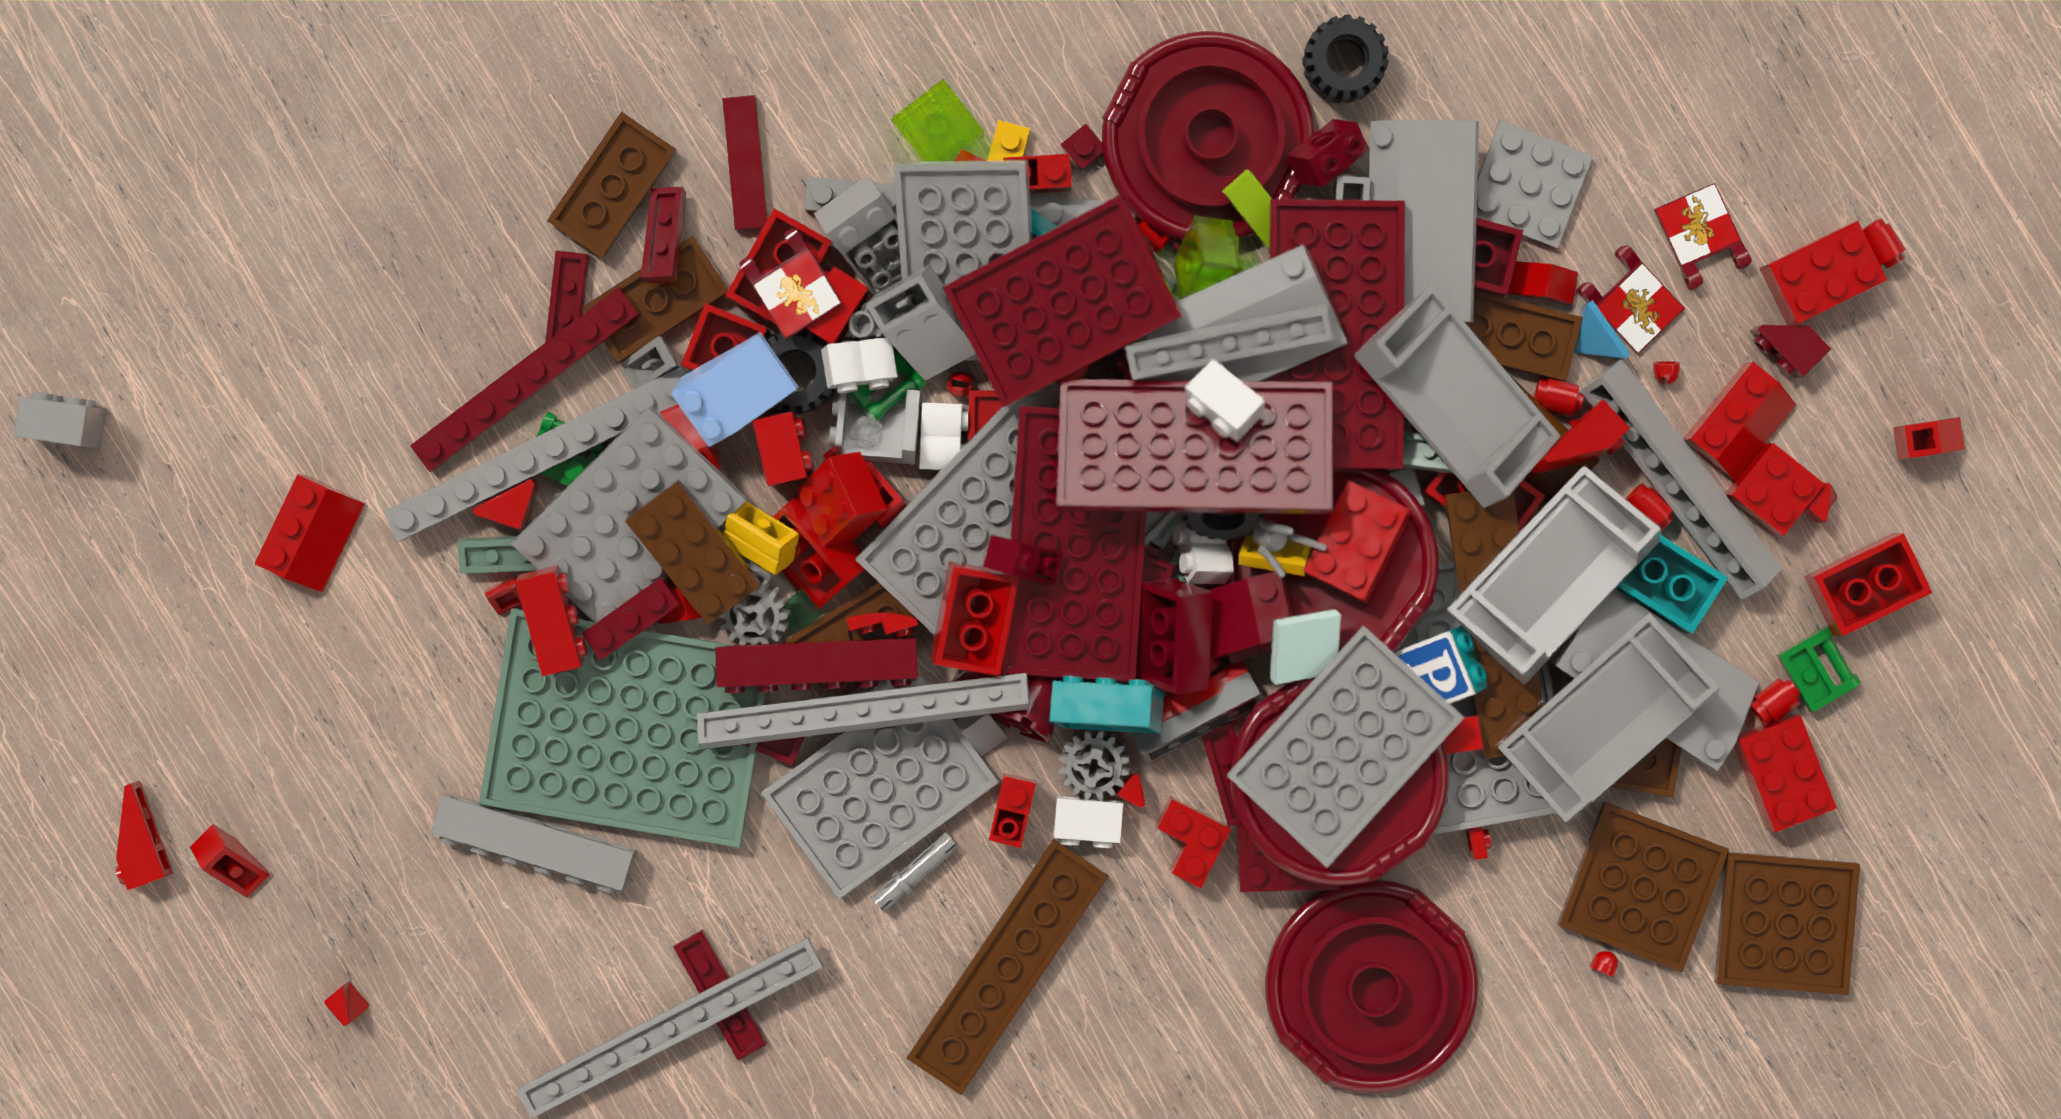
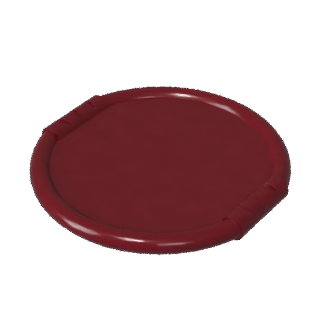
[1102,31,1315,244]
[1224,469,1439,656]
[1231,677,1449,886]
[1265,880,1479,1093]

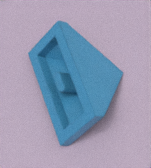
[1574,300,1631,360]

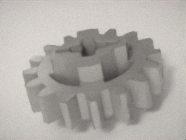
[718,579,791,645]
[1058,730,1130,800]

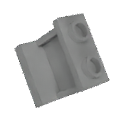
[829,390,920,465]

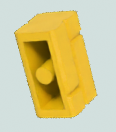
[723,501,800,575]

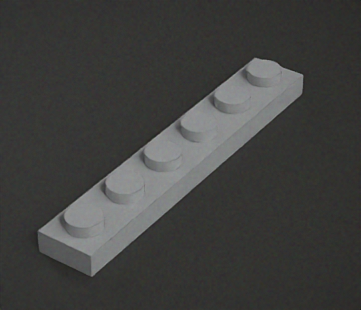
[1126,304,1333,380]

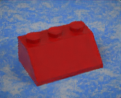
[1683,361,1796,481]
[254,474,366,592]
[773,494,865,612]
[930,561,1019,676]

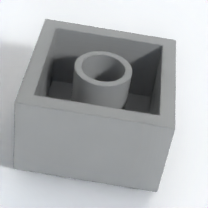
[14,391,106,448]

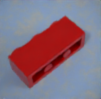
[515,565,588,676]

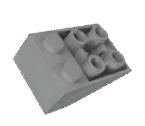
[814,175,902,296]
[865,264,976,381]

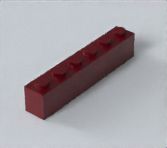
[715,637,918,693]

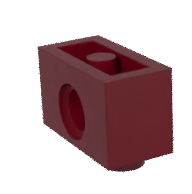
[1286,119,1370,188]

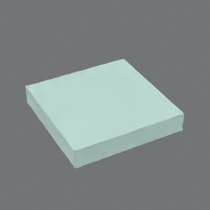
[1270,609,1341,685]

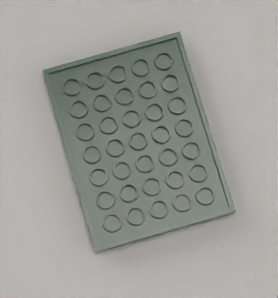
[479,608,766,848]

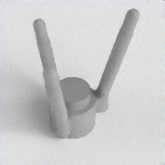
[847,304,886,341]
[1253,519,1327,577]

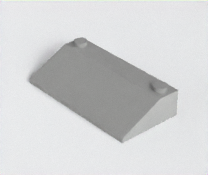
[1369,120,1479,322]
[1125,245,1348,381]
[1354,284,1561,508]
[1447,465,1661,685]
[1546,588,1759,771]
[1498,613,1719,824]

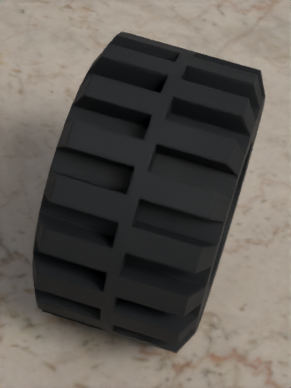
[1302,15,1389,103]
[767,331,836,414]
[1181,512,1265,540]

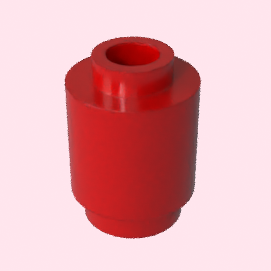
[1862,217,1906,269]
[1534,378,1584,417]
[1625,483,1673,530]
[1750,678,1801,726]

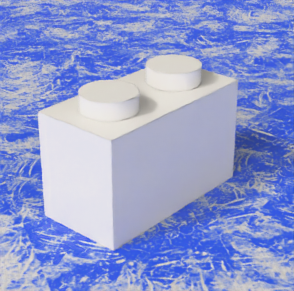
[1186,359,1264,442]
[1054,796,1123,848]

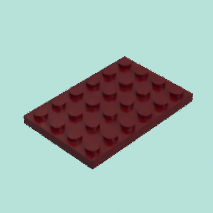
[942,194,1184,408]

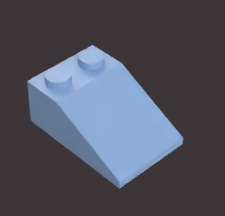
[670,333,798,447]

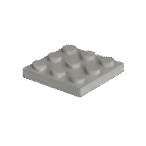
[1476,120,1593,249]

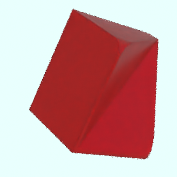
[1804,482,1837,523]
[324,981,369,1026]

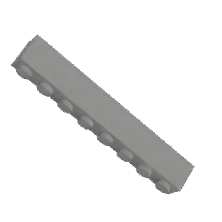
[1581,359,1782,600]

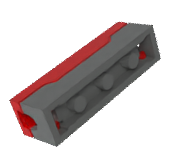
[1130,661,1263,765]

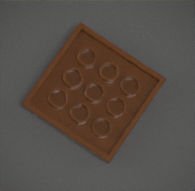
[1557,801,1729,972]
[1714,851,1860,995]

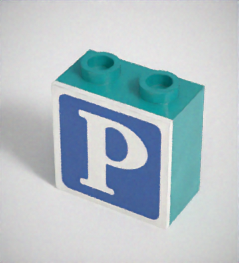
[1393,626,1488,703]

